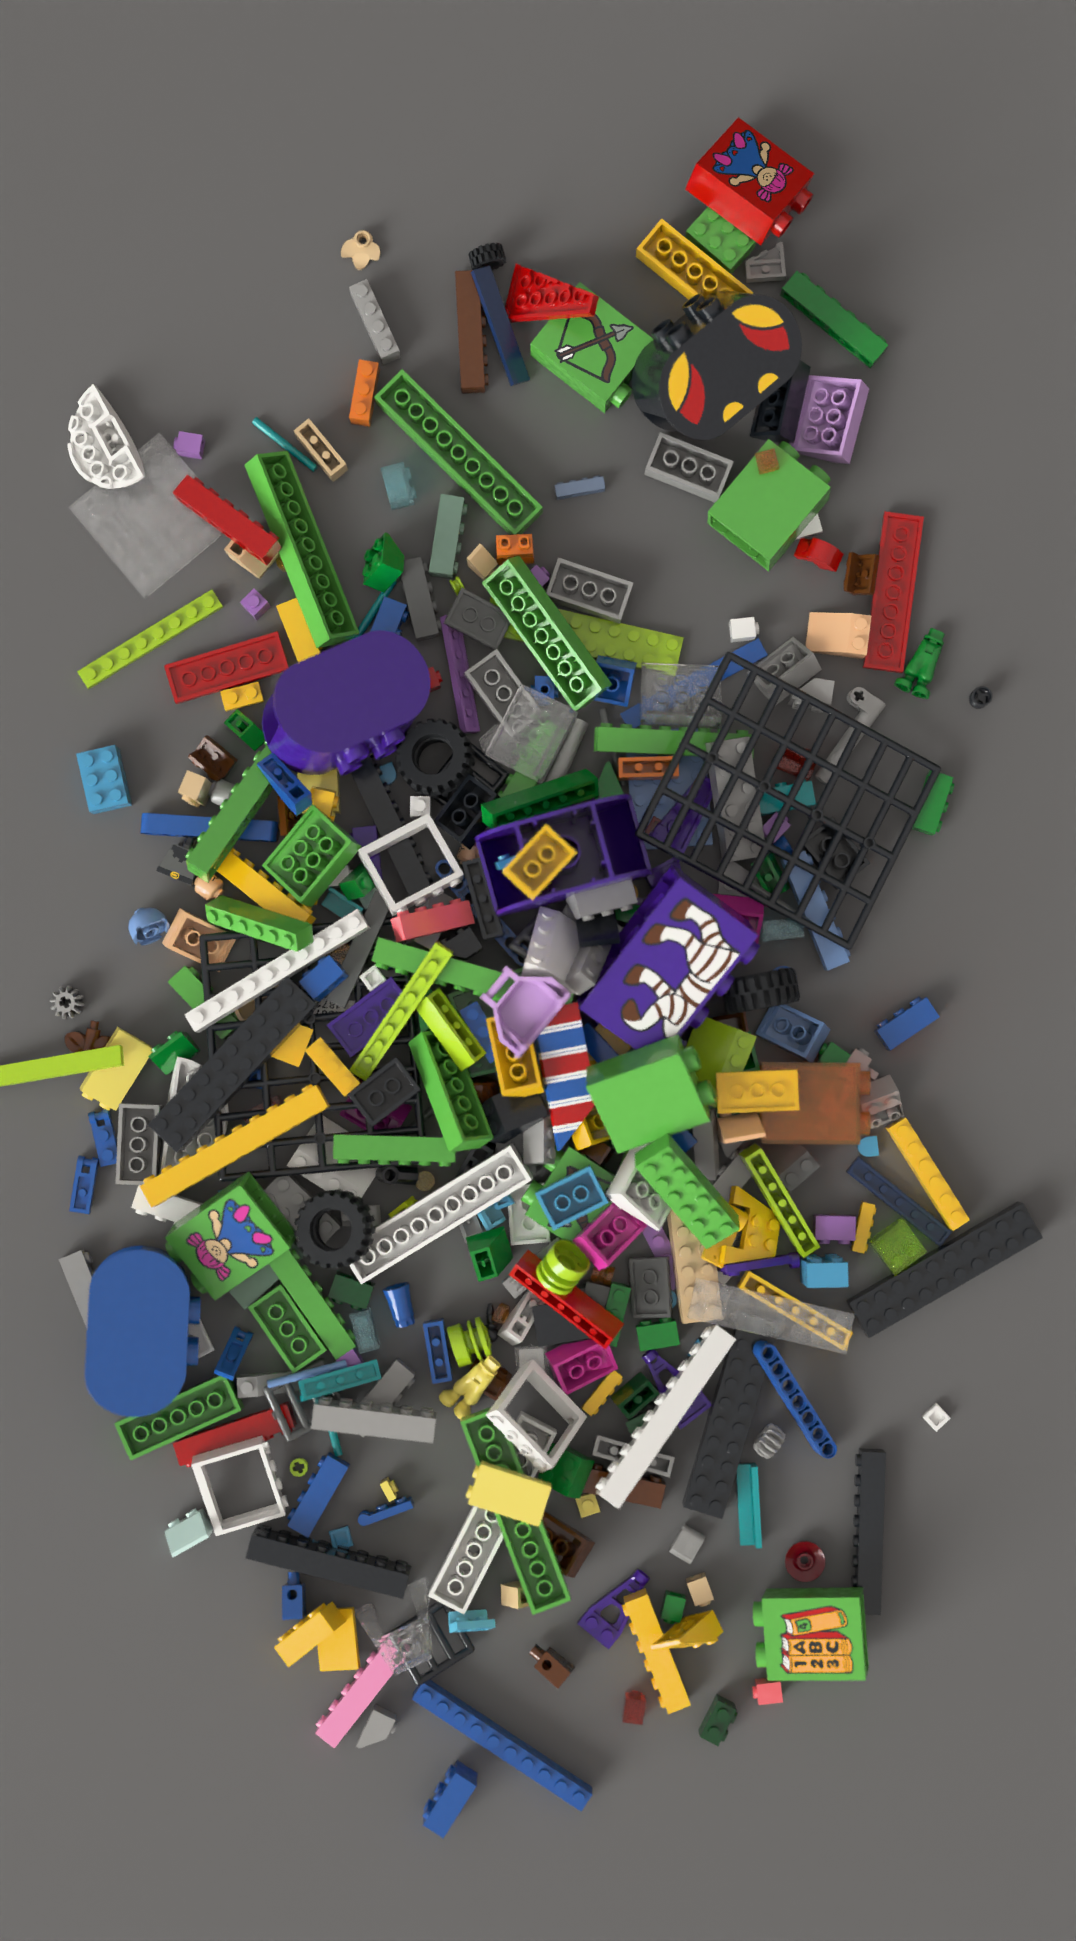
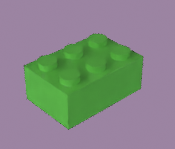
[685,207,756,274]

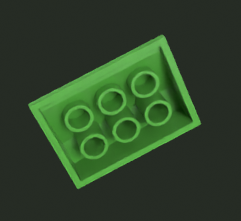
[262,804,362,907]

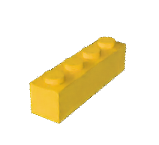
[850,1201,876,1254]
[581,1370,623,1416]

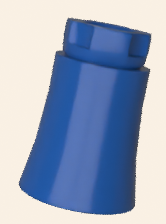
[382,1282,415,1328]

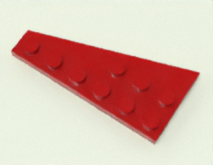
[505,264,599,322]

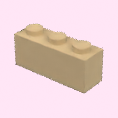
[293,418,348,482]
[178,770,213,808]

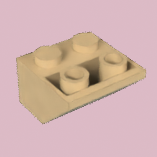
[224,519,280,579]

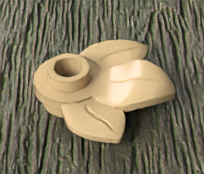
[341,230,380,270]

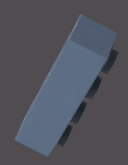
[555,475,605,500]

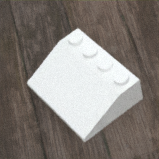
[521,906,580,995]
[287,1116,377,1198]
[605,1141,671,1230]

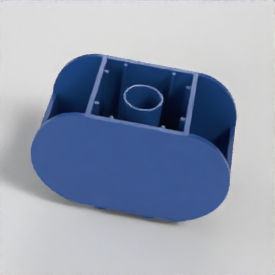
[85,1245,201,1417]

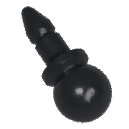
[485,1303,499,1343]

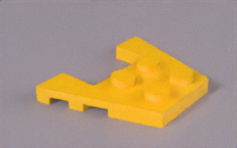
[719,1186,780,1264]

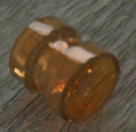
[590,1265,615,1286]

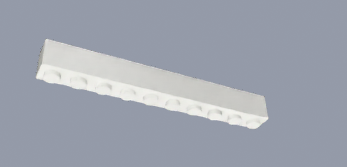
[184,909,370,1033]

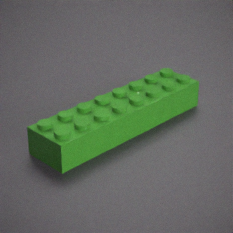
[482,556,612,712]
[185,741,288,883]

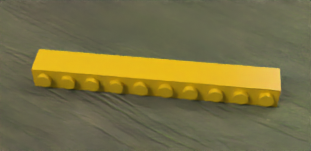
[140,1084,330,1208]

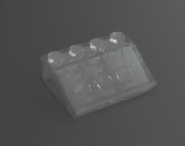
[640,663,722,729]
[485,684,578,784]

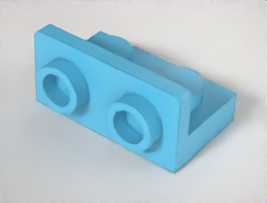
[448,1609,496,1633]

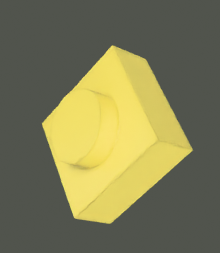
[380,1477,399,1502]
[575,1493,600,1518]

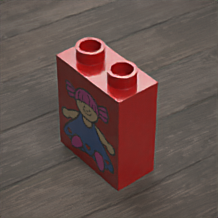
[685,117,815,246]

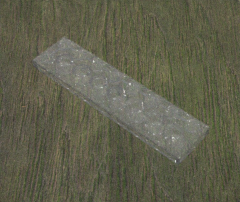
[687,1278,855,1354]

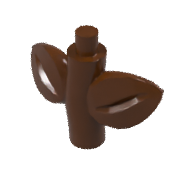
[65,1020,111,1053]

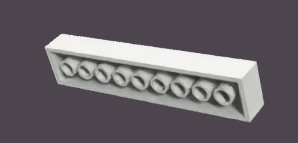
[349,1143,534,1284]
[595,1325,736,1509]
[428,1411,557,1614]

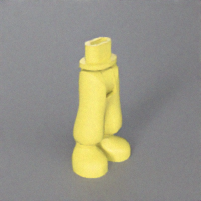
[439,1355,501,1420]

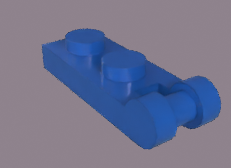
[88,1109,117,1167]
[69,1156,99,1214]
[214,1326,254,1381]
[358,1496,414,1526]

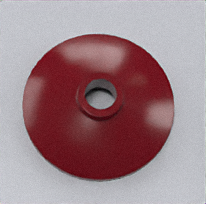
[785,1541,825,1582]

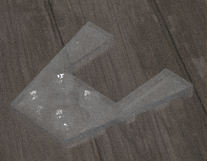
[354,1577,433,1675]

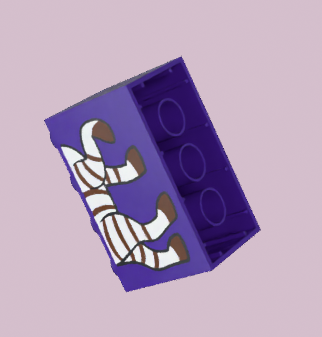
[576,864,760,1049]

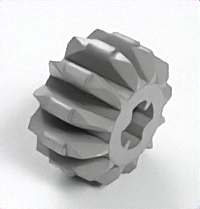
[50,986,84,1019]
[753,1423,786,1459]

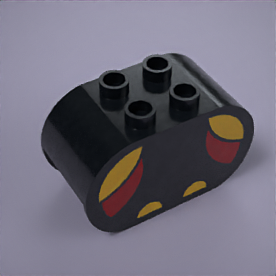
[632,291,802,440]

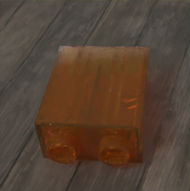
[759,1062,871,1145]

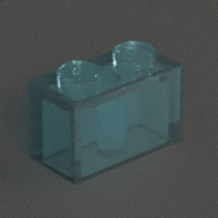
[381,462,417,510]
[761,919,804,942]
[349,1307,381,1354]

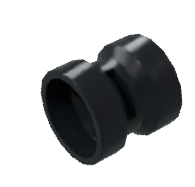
[969,686,992,709]

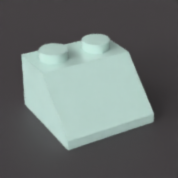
[165,1508,214,1557]

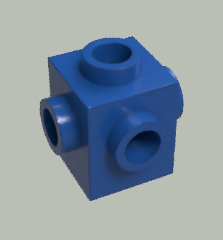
[530,676,558,706]

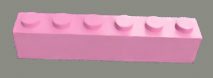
[315,1635,411,1748]

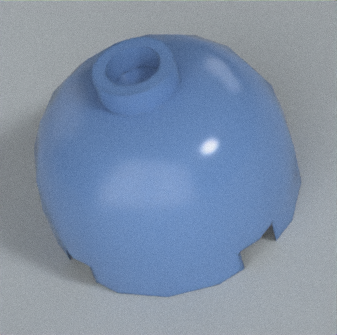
[128,908,170,945]

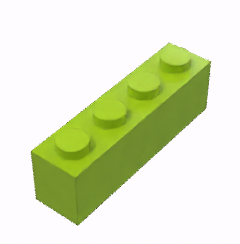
[416,988,487,1072]

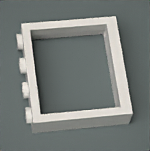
[358,813,464,916]
[486,1360,587,1473]
[191,1435,289,1536]

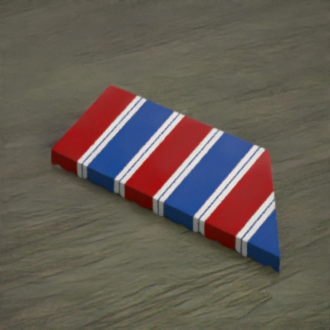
[535,1002,595,1151]

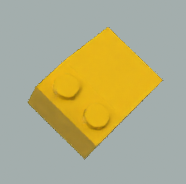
[650,1610,724,1649]

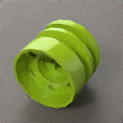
[536,1240,590,1295]
[447,1316,492,1367]

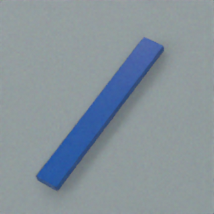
[620,638,768,728]
[583,1023,698,1153]

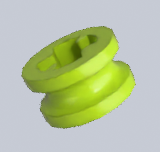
[449,576,465,596]
[290,1458,309,1477]

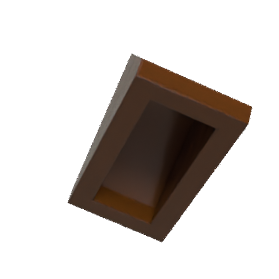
[713,1012,749,1032]

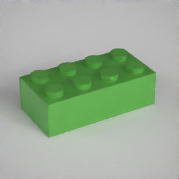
[248,1283,328,1373]

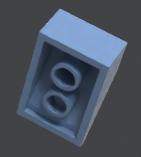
[755,1004,831,1064]

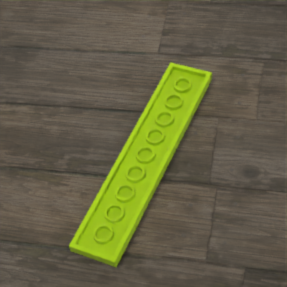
[490,597,684,677]

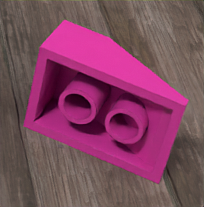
[572,1202,647,1270]
[545,1339,618,1395]

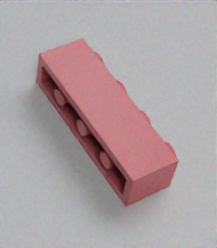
[391,898,475,943]

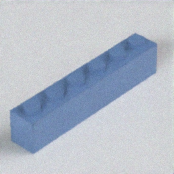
[780,851,851,971]

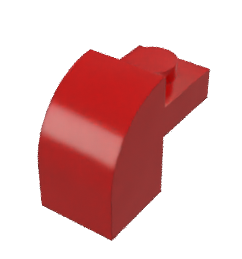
[793,537,844,572]

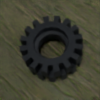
[468,243,506,271]

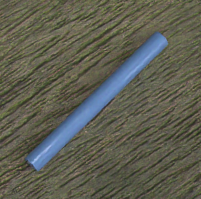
[267,1359,347,1388]

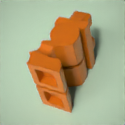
[496,534,534,565]

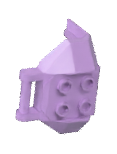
[480,966,571,1058]

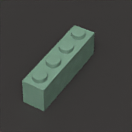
[429,494,468,579]
[229,1241,304,1310]

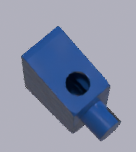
[282,1572,307,1620]

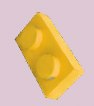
[220,682,264,711]

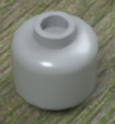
[208,779,235,806]

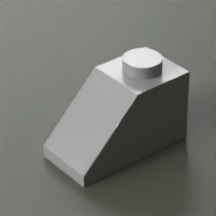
[356,1704,398,1748]

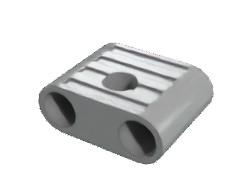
[669,1524,705,1564]

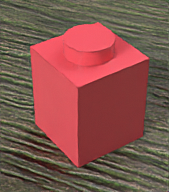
[752,1678,783,1705]

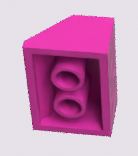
[713,894,764,943]

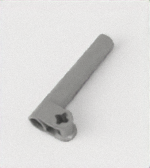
[814,687,886,785]
[545,718,589,811]

